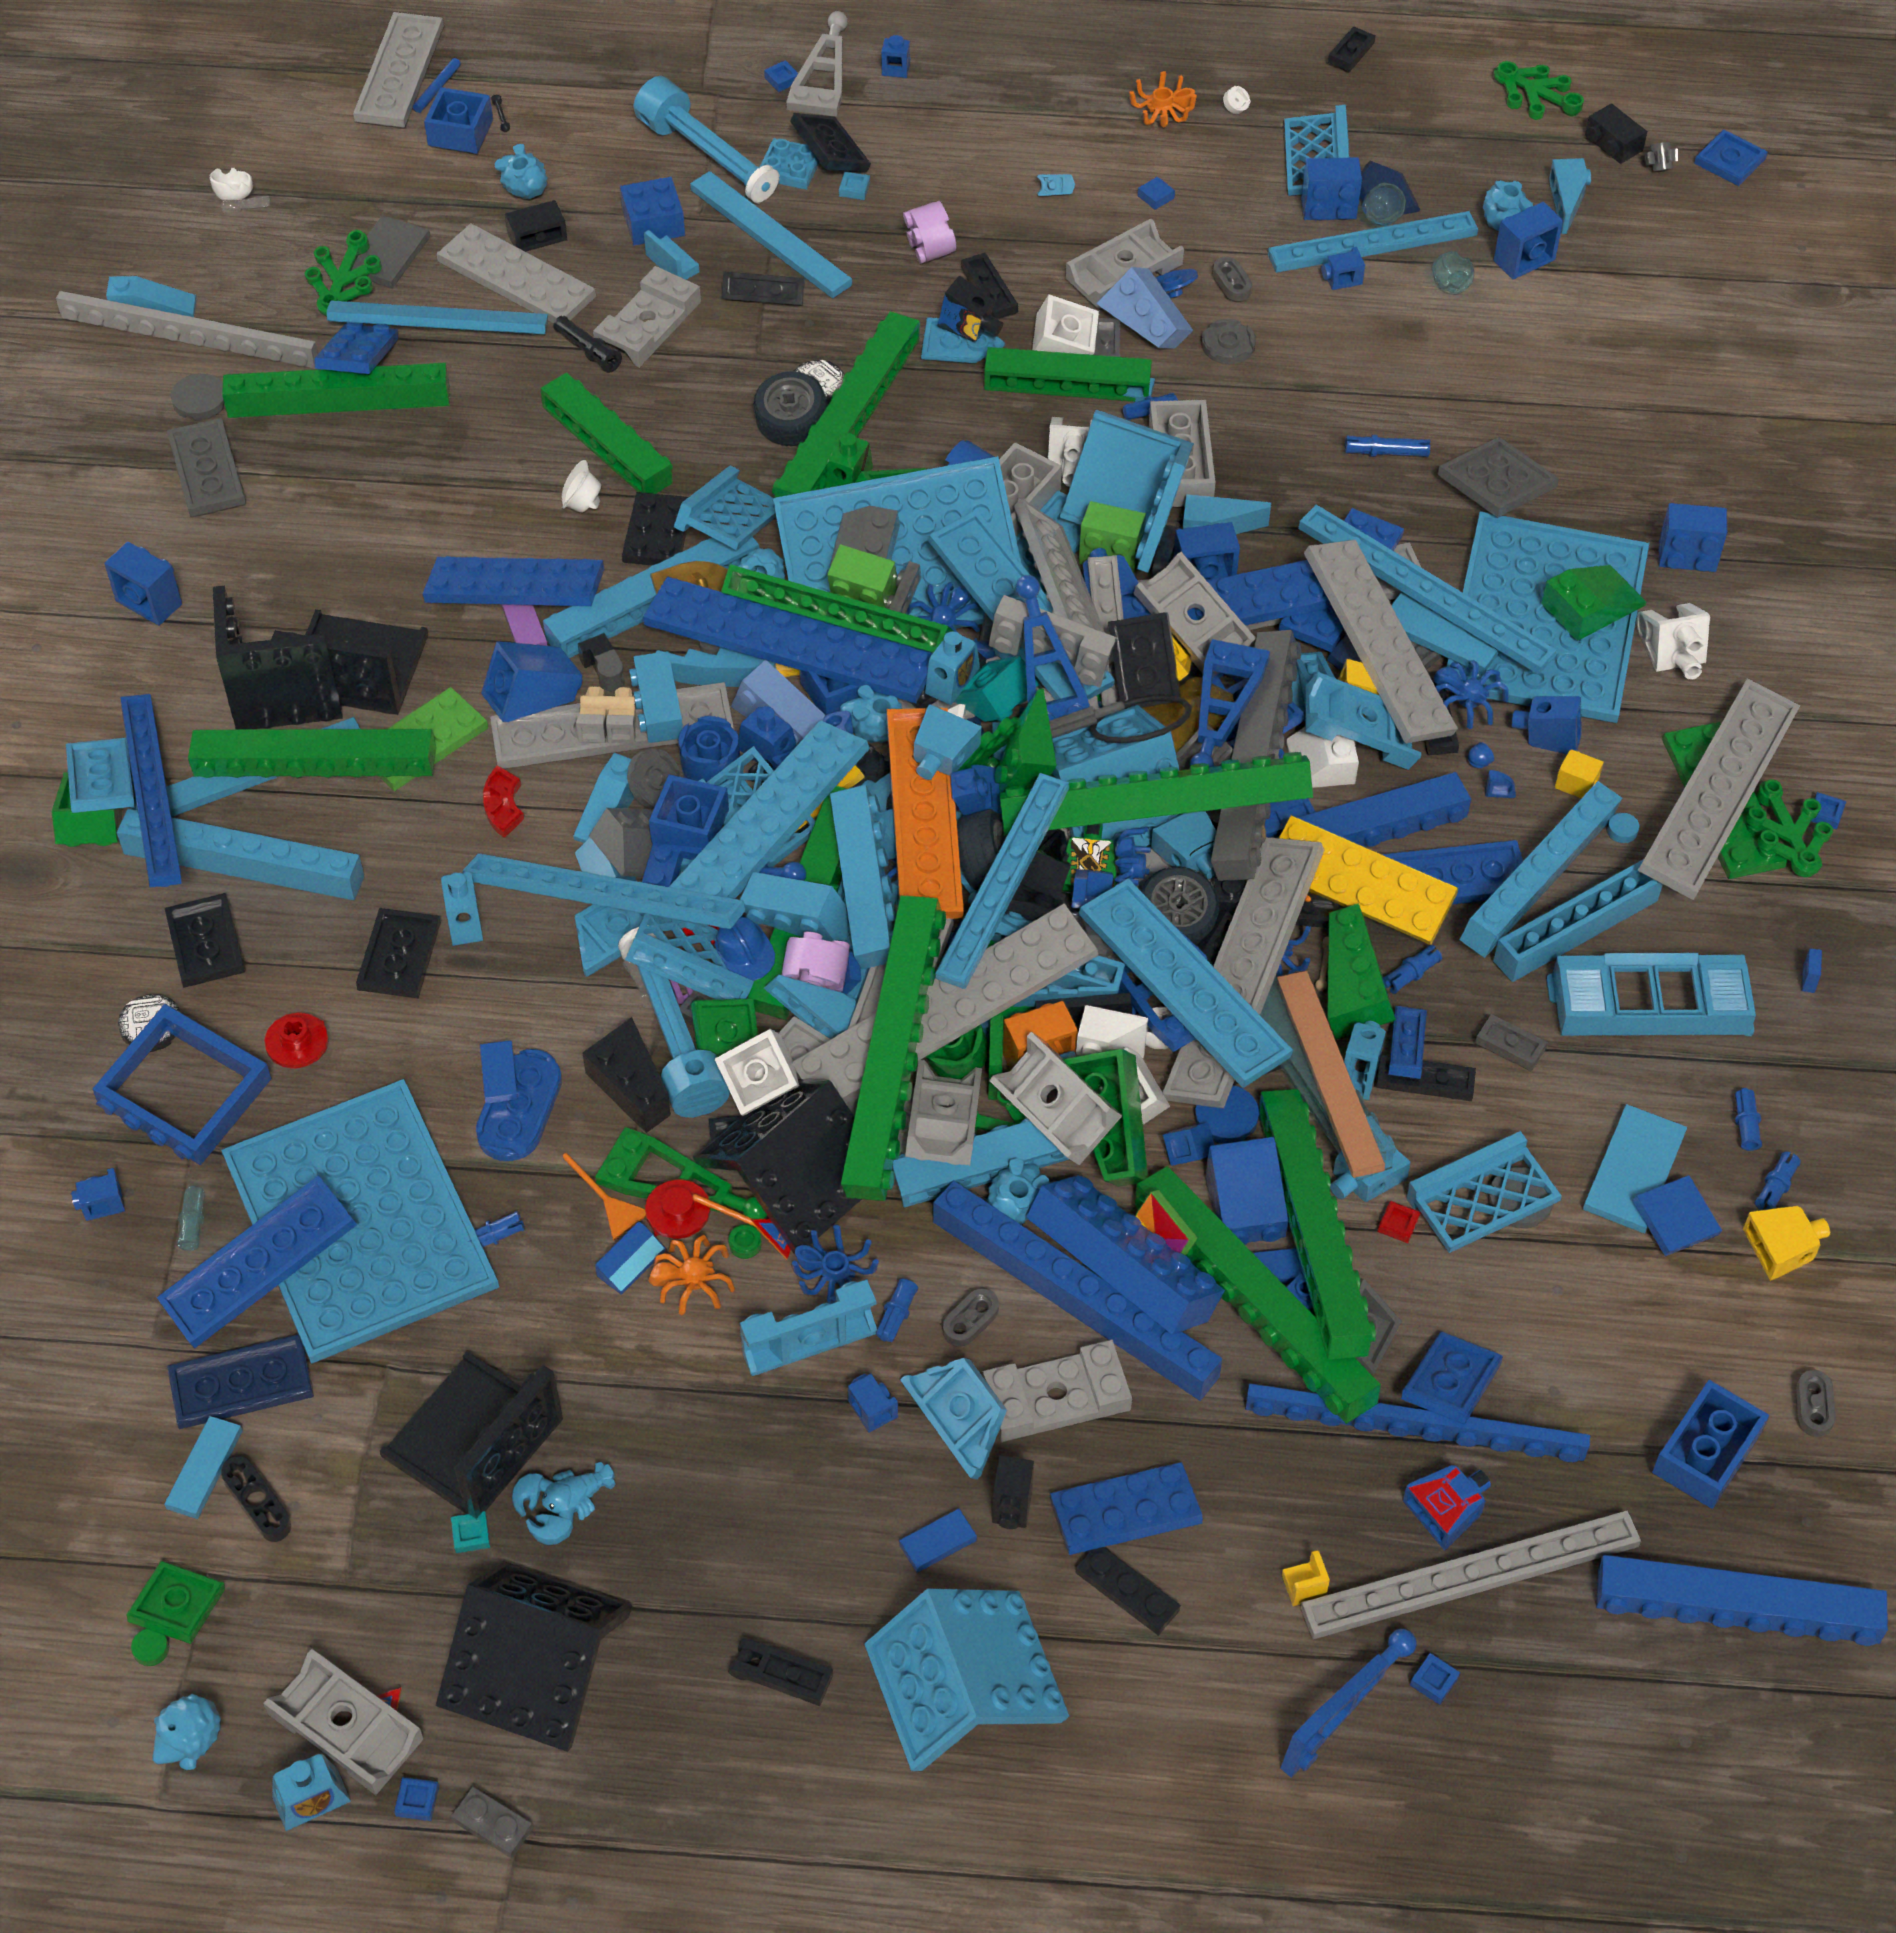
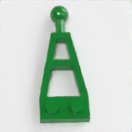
[595,1127,767,1219]

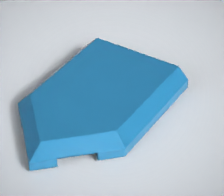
[921,317,1005,363]

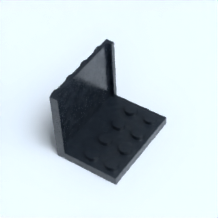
[213,585,343,730]
[271,609,428,715]
[693,1079,862,1254]
[380,1351,563,1520]
[435,1561,632,1752]

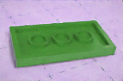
[379,687,488,791]

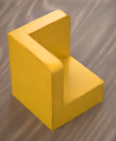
[1555,749,1604,799]
[1282,1550,1330,1606]

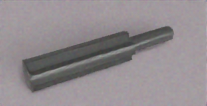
[1049,701,1125,739]

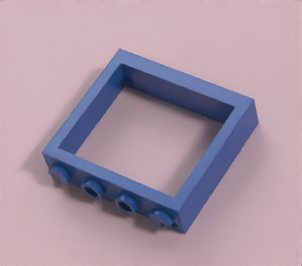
[92,1004,271,1166]

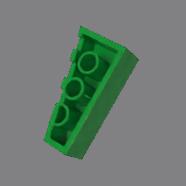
[1328,903,1396,1040]
[1062,1049,1148,1187]

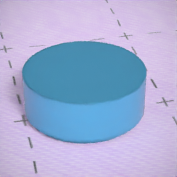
[1607,813,1639,843]

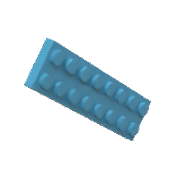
[928,510,1115,700]
[669,720,870,899]
[1079,878,1293,1088]

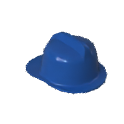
[715,916,775,981]

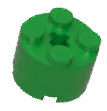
[926,1024,989,1080]

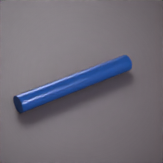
[413,58,461,113]

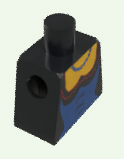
[938,276,1003,342]

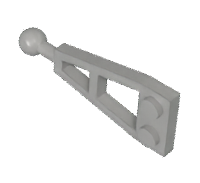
[786,11,848,117]

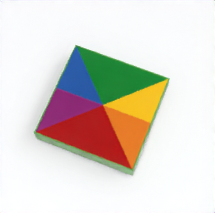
[1135,1190,1197,1256]

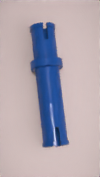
[1345,434,1431,457]

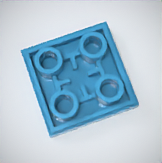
[760,138,820,190]

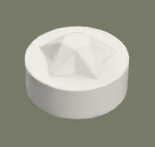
[1223,86,1250,114]

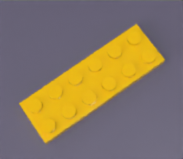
[1279,815,1458,945]

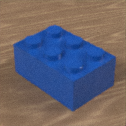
[1652,1380,1770,1509]

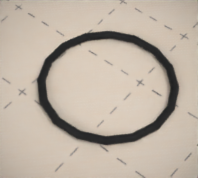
[1089,695,1192,743]

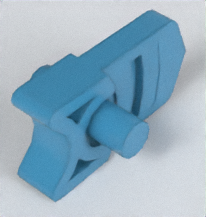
[1036,174,1075,196]

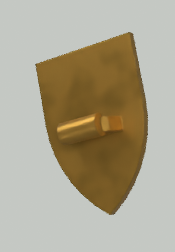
[650,561,728,594]

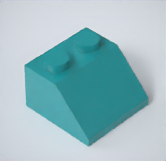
[954,656,1039,722]

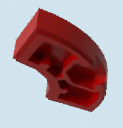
[483,766,524,838]

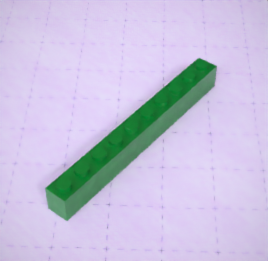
[772,311,920,498]
[1000,752,1313,835]
[841,895,946,1201]
[1259,1089,1376,1360]
[1135,1166,1381,1424]

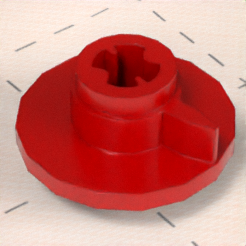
[264,1012,329,1069]
[645,1179,711,1239]

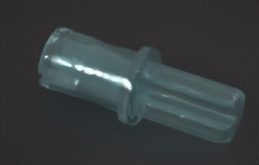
[177,1186,205,1251]

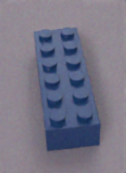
[1026,1175,1225,1335]

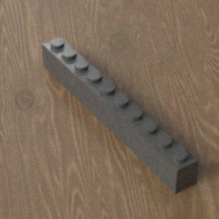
[1211,630,1301,881]

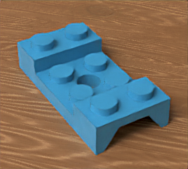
[1306,672,1421,770]
[740,1279,877,1376]

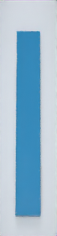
[690,171,852,299]
[1268,211,1478,273]
[327,301,548,334]
[130,717,360,817]
[935,773,1069,989]

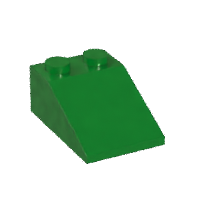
[1541,565,1647,641]
[995,689,1057,793]
[51,772,123,847]

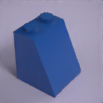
[481,641,582,722]
[1205,1137,1288,1245]

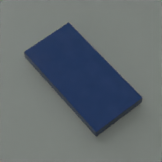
[167,1334,314,1430]

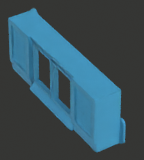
[1547,953,1756,1036]

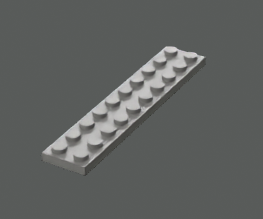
[1638,678,1800,900]
[1162,837,1324,1109]
[792,904,1098,1103]

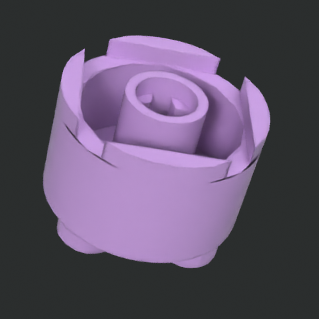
[903,201,956,264]
[781,932,850,992]

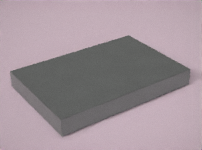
[351,215,430,289]

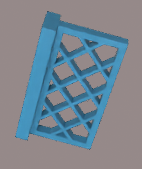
[1284,105,1350,196]
[674,465,776,550]
[699,746,815,867]
[625,914,754,1000]
[1407,1131,1562,1253]

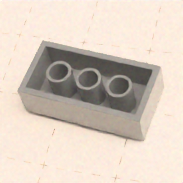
[1149,400,1216,507]
[999,443,1062,536]

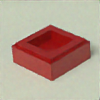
[1378,1201,1421,1243]

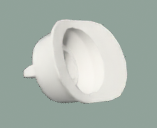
[562,460,601,513]

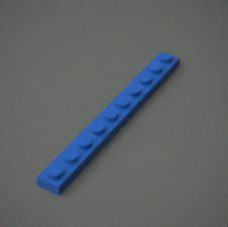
[120,694,182,888]
[1245,1384,1590,1462]

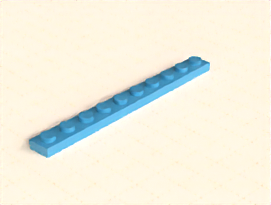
[1298,504,1557,675]
[463,853,745,929]

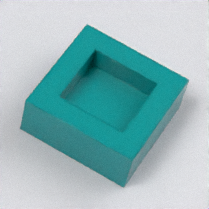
[451,1511,491,1553]

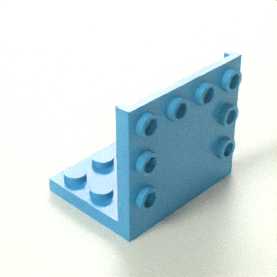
[1060,410,1194,573]
[1052,705,1182,857]
[864,1589,1069,1771]

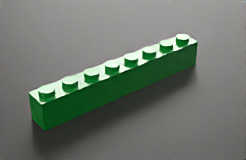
[222,363,450,418]
[721,564,955,653]
[188,729,436,778]
[748,786,846,1020]

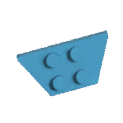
[574,904,666,977]
[900,1358,1007,1479]

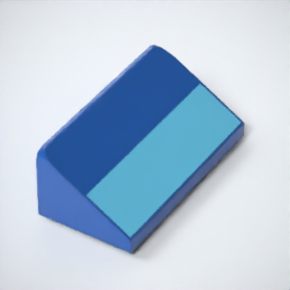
[595,1222,666,1295]

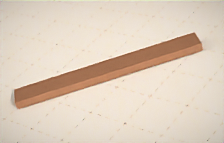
[1277,971,1385,1178]

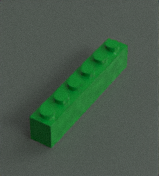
[984,347,1152,402]
[540,372,673,494]

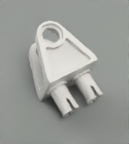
[1048,417,1092,487]
[1636,603,1710,679]

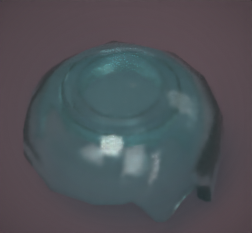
[1362,183,1406,226]
[1432,251,1475,294]

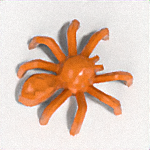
[1129,71,1197,128]
[648,1235,735,1315]

